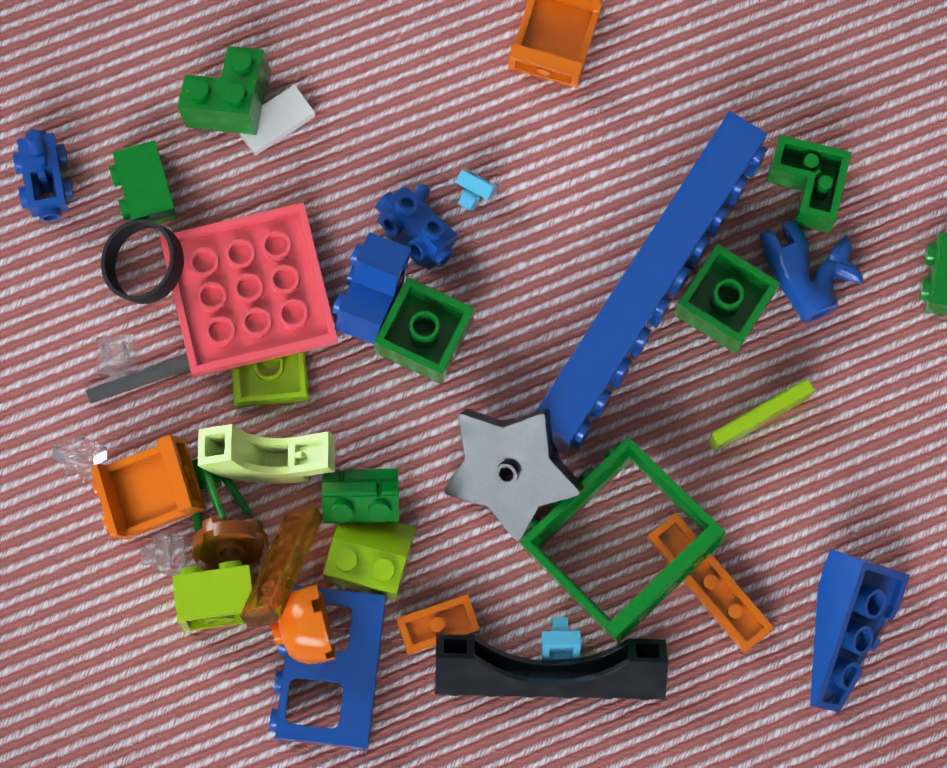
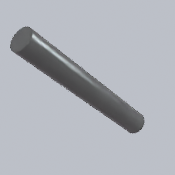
[86,355,190,404]

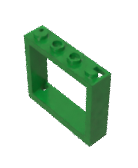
[520,437,726,644]

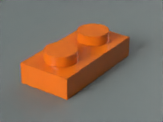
[396,594,480,656]

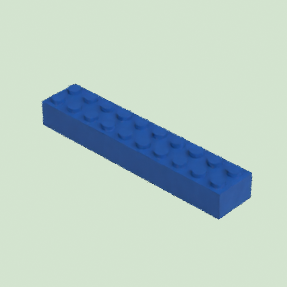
[535,111,768,456]

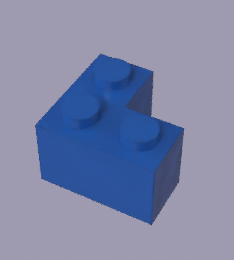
[332,232,411,344]

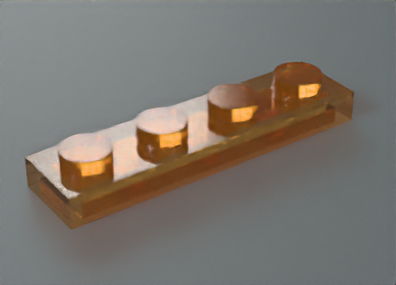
[240,507,323,627]

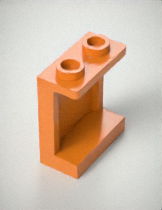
[508,0,603,88]
[91,435,206,540]

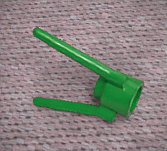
[192,458,252,533]

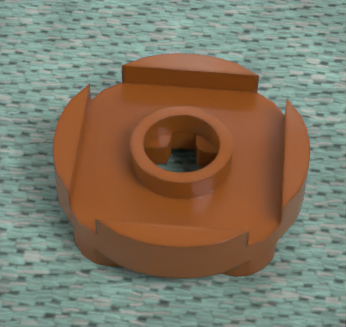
[192,517,269,570]

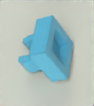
[455,169,499,211]
[541,617,581,661]

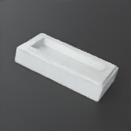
[239,84,315,156]

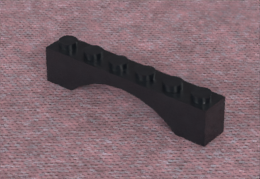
[435,634,668,700]

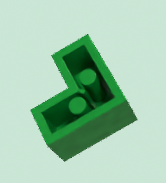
[178,46,271,135]
[766,135,852,233]

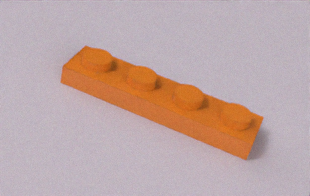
[646,512,775,654]

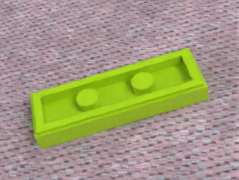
[708,380,815,453]

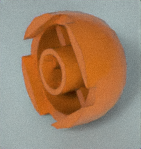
[271,584,337,664]

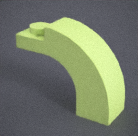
[198,424,335,484]

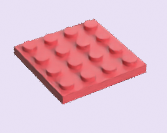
[160,202,338,378]

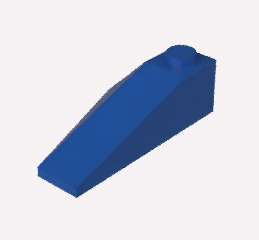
[810,549,910,712]

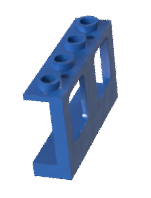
[269,585,386,752]

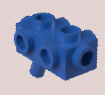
[13,129,74,222]
[375,184,458,270]

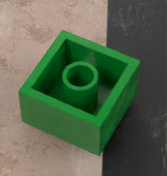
[674,243,780,354]
[374,277,475,384]

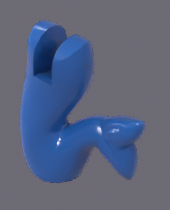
[759,220,864,324]

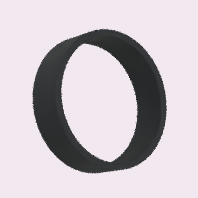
[101,219,184,304]

